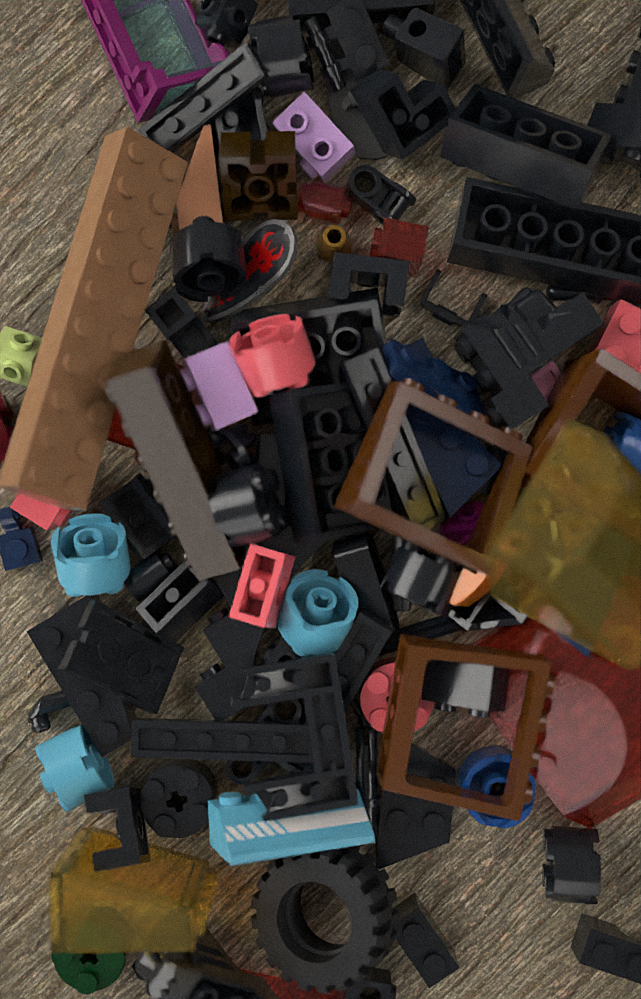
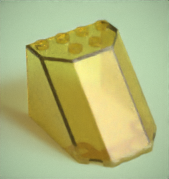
[488,418,641,670]

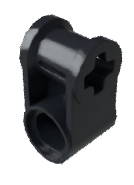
[347,164,417,231]

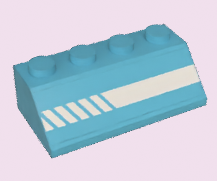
[208,788,375,865]

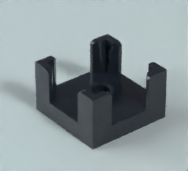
[329,252,409,317]
[84,786,151,872]

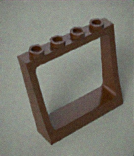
[375,634,555,821]

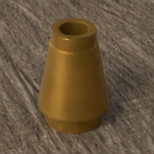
[316,225,352,263]

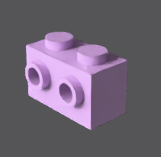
[272,92,356,183]
[180,341,258,431]

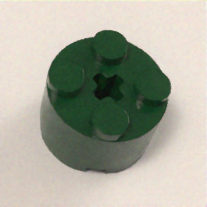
[51,904,132,995]

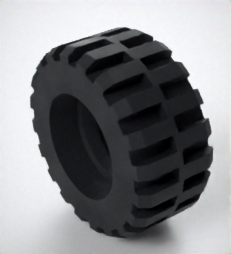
[251,845,399,994]

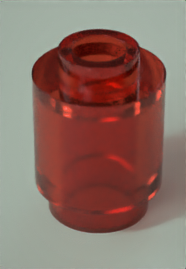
[298,181,353,224]

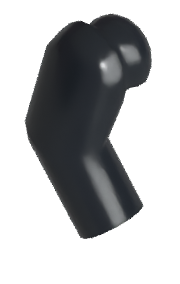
[28,691,71,733]

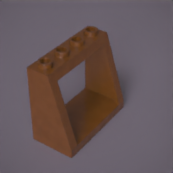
[520,348,641,546]
[334,378,532,576]

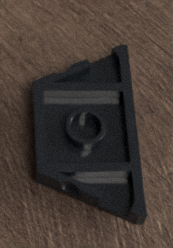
[375,743,456,869]

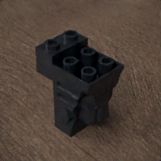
[453,287,604,431]
[131,907,279,999]

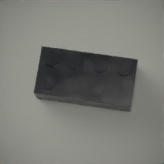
[440,84,612,210]

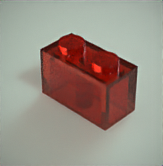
[369,217,429,277]

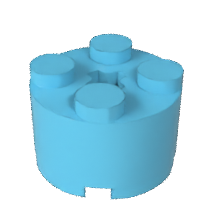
[51,514,131,597]
[277,569,359,657]
[35,724,115,812]

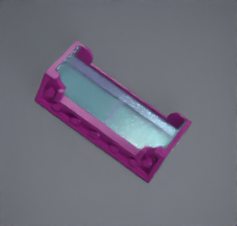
[81,0,230,123]

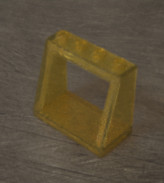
[49,827,216,953]

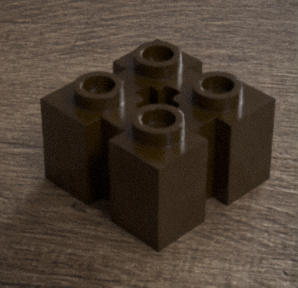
[219,131,298,221]

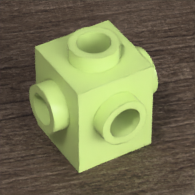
[0,326,42,387]

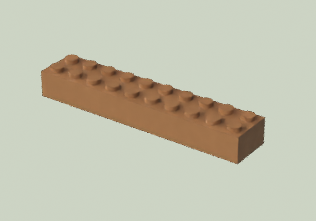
[0,126,188,511]

